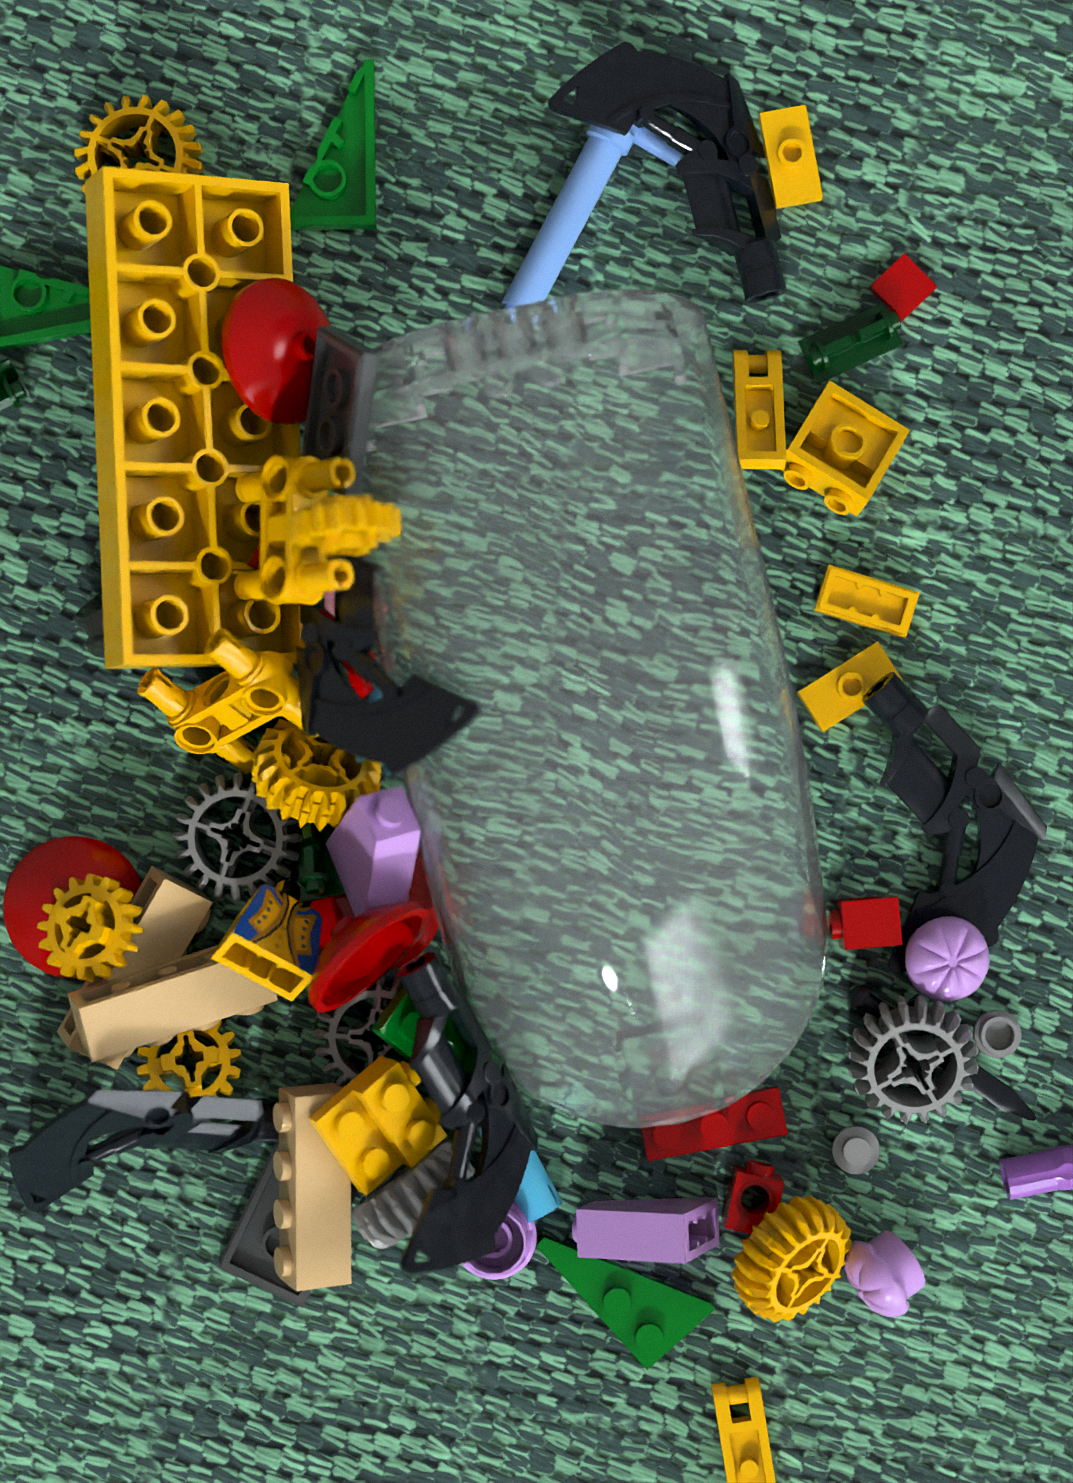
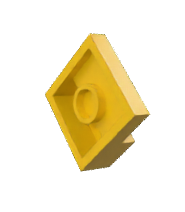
[780,380,910,517]
[308,1055,447,1196]

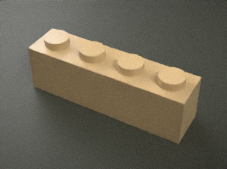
[57,866,213,1070]
[68,945,278,1062]
[273,1083,351,1292]

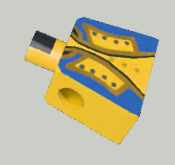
[211,880,322,1001]

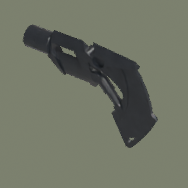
[548,42,787,303]
[296,494,480,774]
[862,672,1047,973]
[396,952,538,1274]
[8,1090,279,1212]

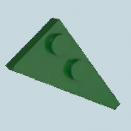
[290,60,377,230]
[0,266,91,351]
[536,1236,716,1370]

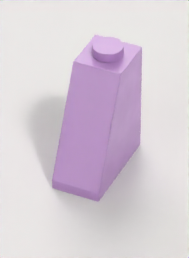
[325,785,421,918]
[572,1197,720,1264]

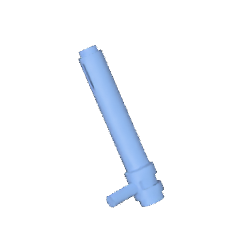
[501,124,682,326]

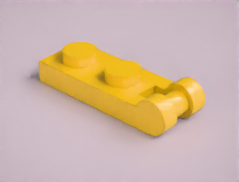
[732,350,786,469]
[711,1376,776,1483]

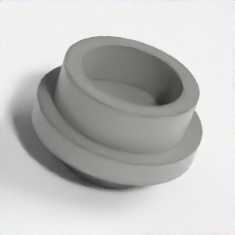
[973,1010,1022,1058]
[831,1126,880,1174]

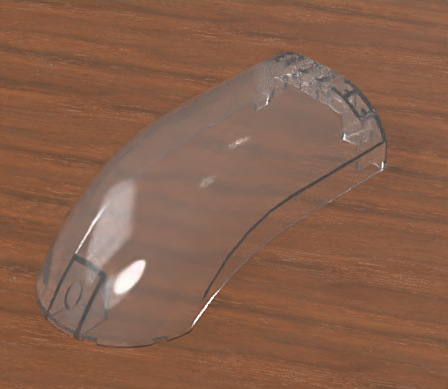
[360,289,828,1129]

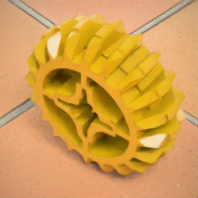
[74,95,204,194]
[251,719,382,832]
[731,1195,853,1323]

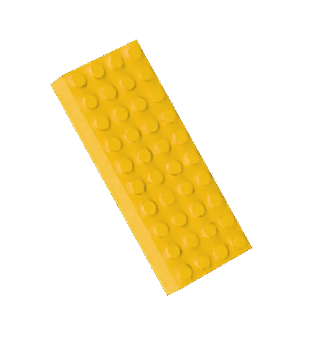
[85,166,305,669]

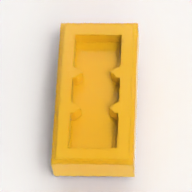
[758,105,823,209]
[813,564,920,639]
[796,641,903,732]

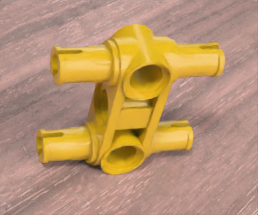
[234,456,355,605]
[137,628,319,774]

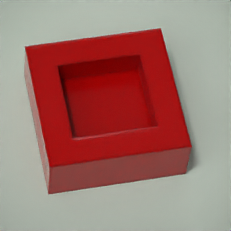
[869,253,937,322]

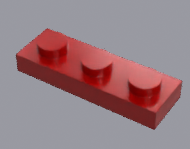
[638,1086,788,1162]

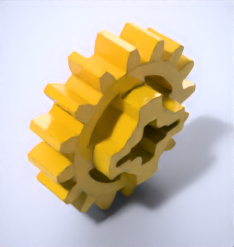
[289,494,402,557]
[37,874,143,982]
[137,1020,241,1097]

